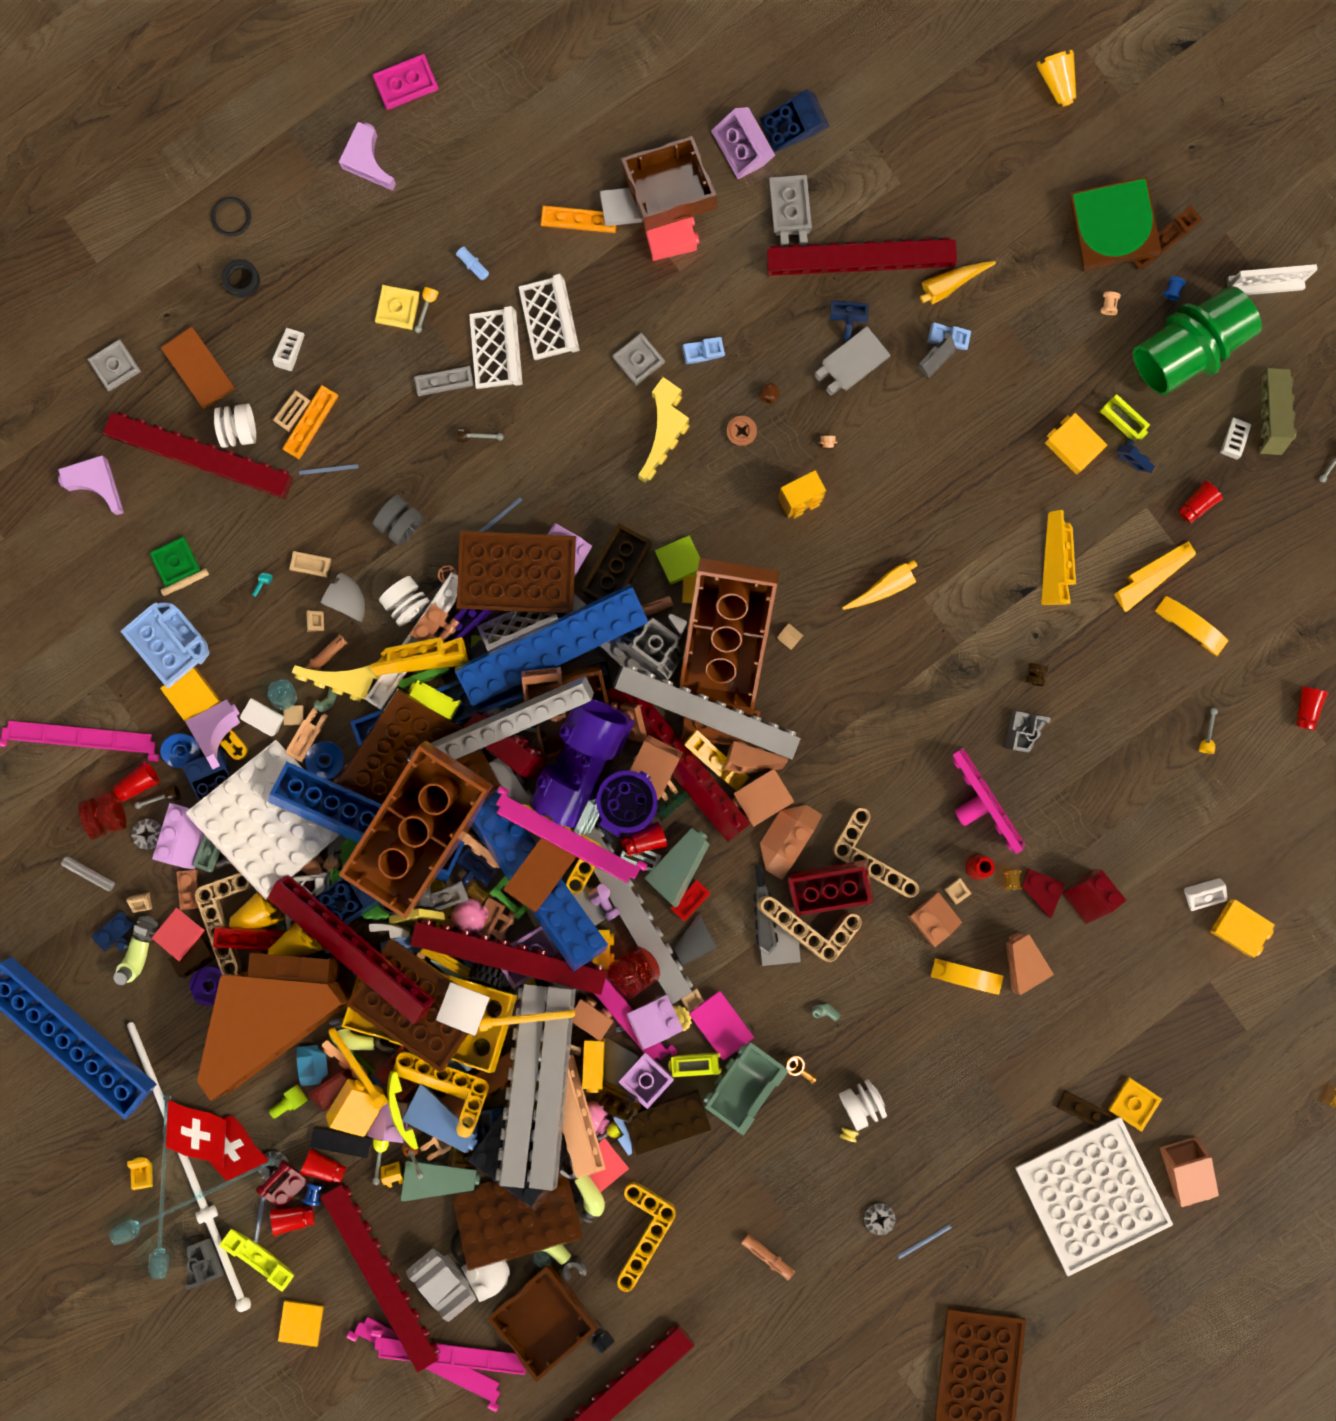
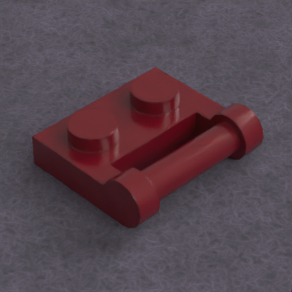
[255,1160,309,1209]

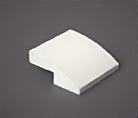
[369,919,414,938]
[436,982,490,1035]

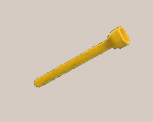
[479,1010,575,1031]
[328,1028,389,1110]

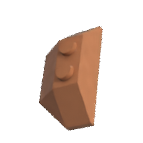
[760,805,822,880]

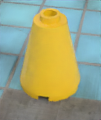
[1036,50,1076,107]
[229,891,285,929]
[268,922,324,957]

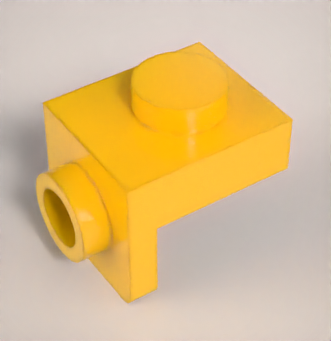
[127,1157,153,1190]

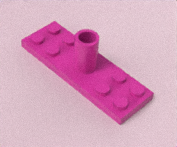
[952,747,1026,854]

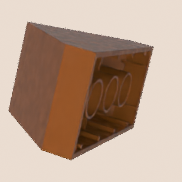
[679,558,779,711]
[339,740,493,919]
[197,971,352,1101]

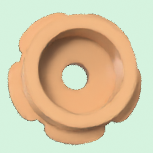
[819,436,837,448]
[323,855,340,873]

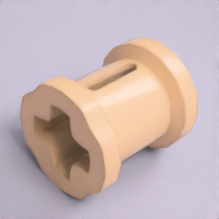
[1101,292,1121,315]

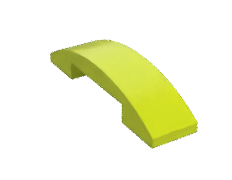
[387,1070,418,1150]
[219,1229,295,1292]

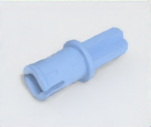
[456,246,489,280]

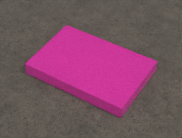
[372,54,439,110]
[689,990,754,1061]

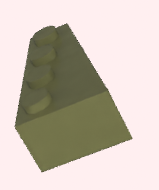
[1260,368,1296,455]

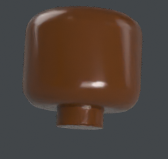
[759,383,780,404]

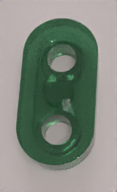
[657,790,690,822]

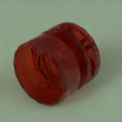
[78,791,127,840]
[608,947,660,998]

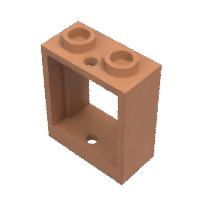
[521,667,566,721]

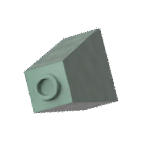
[644,828,710,908]
[401,1158,481,1201]

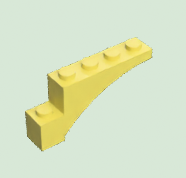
[638,377,690,483]
[292,662,381,702]

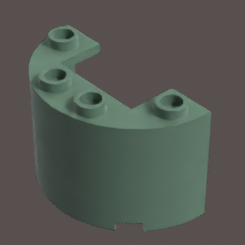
[704,1042,789,1136]

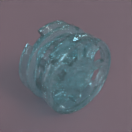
[267,679,297,710]

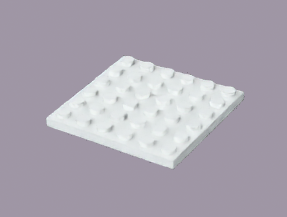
[186,740,341,900]
[1015,1117,1173,1276]

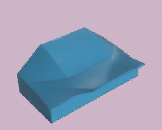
[297,1044,328,1086]

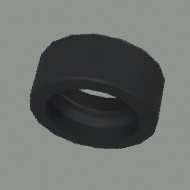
[222,259,260,298]

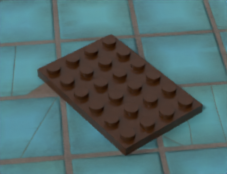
[456,531,576,614]
[336,688,464,804]
[346,938,487,1073]
[451,1161,584,1271]
[934,1308,1026,1421]

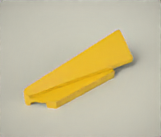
[1041,510,1076,605]
[1114,541,1196,612]
[370,637,469,675]

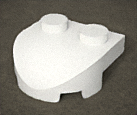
[461,1261,510,1302]

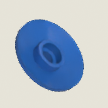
[160,733,200,768]
[305,741,344,780]

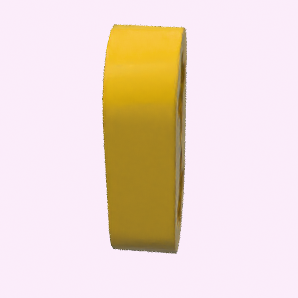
[220,729,248,760]

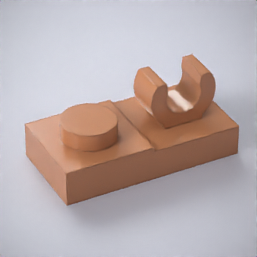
[177,870,199,910]

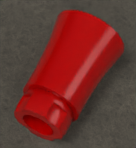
[1178,480,1223,523]
[1296,686,1329,730]
[113,761,160,802]
[621,822,667,856]
[965,854,995,880]
[300,1148,347,1185]
[270,1206,315,1237]

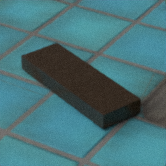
[1056,1090,1117,1128]

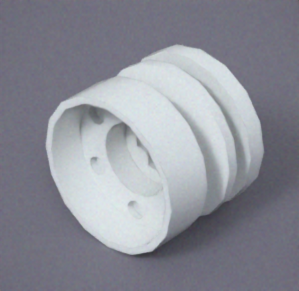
[214,404,256,448]
[379,576,431,627]
[839,1079,887,1131]

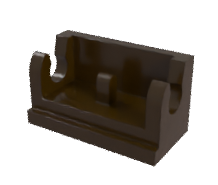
[168,937,216,979]
[596,1082,641,1123]

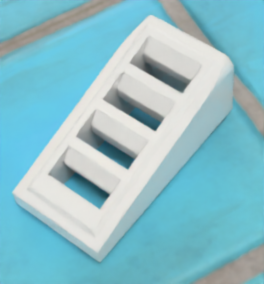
[272,328,304,371]
[1220,418,1251,459]

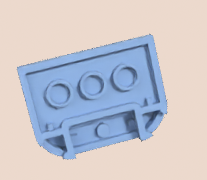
[121,602,209,688]

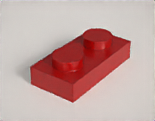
[671,880,711,921]

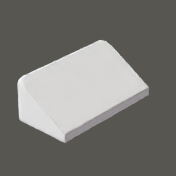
[668,614,687,639]
[240,698,284,736]
[1184,878,1228,911]

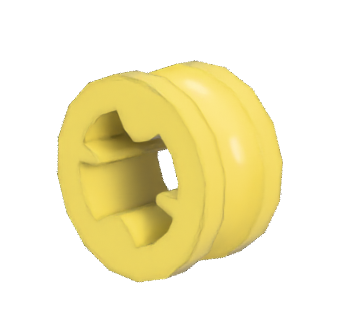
[839,1127,859,1142]

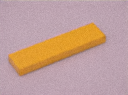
[541,206,616,233]
[282,385,339,460]

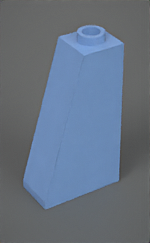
[402,1084,477,1153]

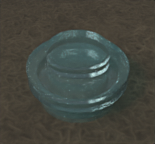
[532,1251,552,1268]

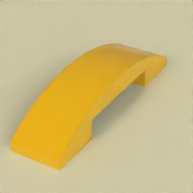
[1154,596,1228,656]
[684,730,749,791]

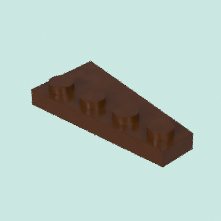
[455,721,502,799]

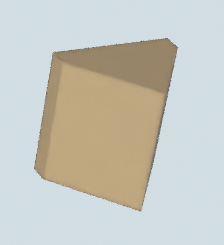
[307,610,324,632]
[777,624,804,650]
[127,892,152,913]

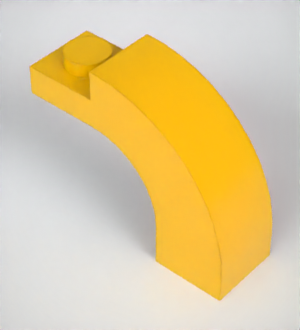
[931,958,1004,995]

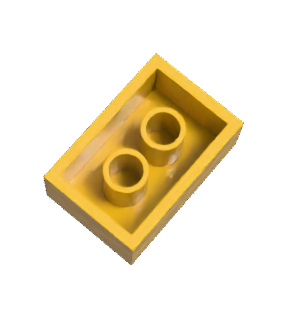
[777,470,826,519]

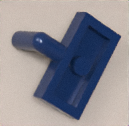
[830,300,869,341]
[1116,438,1155,473]
[456,847,499,889]
[92,911,135,951]

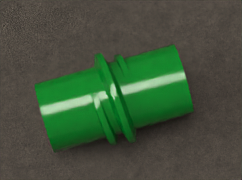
[1133,286,1262,396]

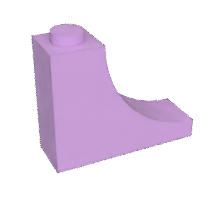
[339,122,396,191]
[58,456,124,515]
[185,699,240,769]

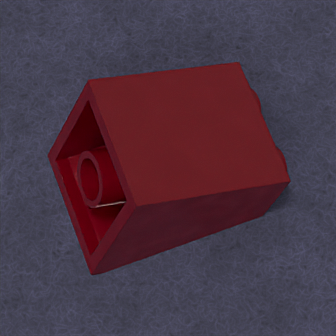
[1062,869,1127,924]

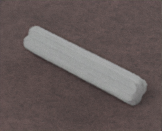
[61,857,115,891]

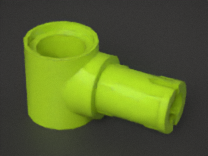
[268,1084,308,1119]

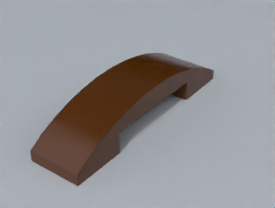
[1134,205,1203,270]

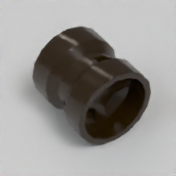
[1026,663,1048,686]

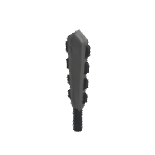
[754,865,778,954]

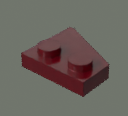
[1021,869,1065,918]

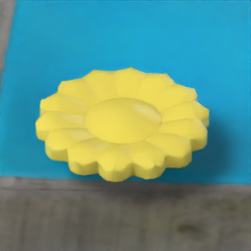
[673,1005,692,1031]

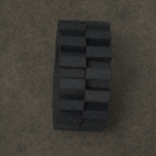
[467,963,506,990]

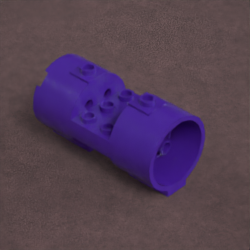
[530,699,634,828]
[596,771,657,837]

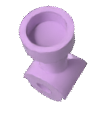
[589,884,621,922]

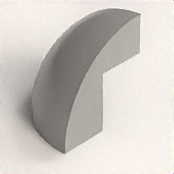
[320,573,365,623]

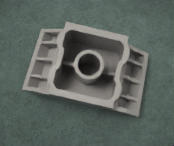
[616,618,684,680]
[405,1248,476,1322]

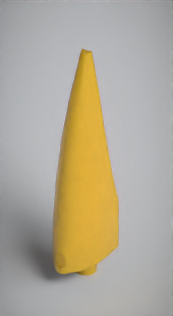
[920,261,996,304]
[842,560,917,610]

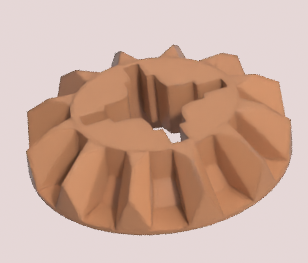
[727,416,757,446]

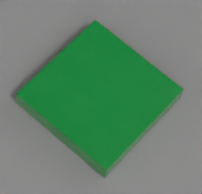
[149,536,201,587]

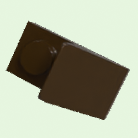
[447,1146,478,1169]

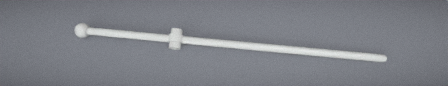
[127,1022,251,1312]

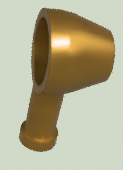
[784,1055,817,1084]

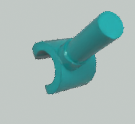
[252,573,273,597]

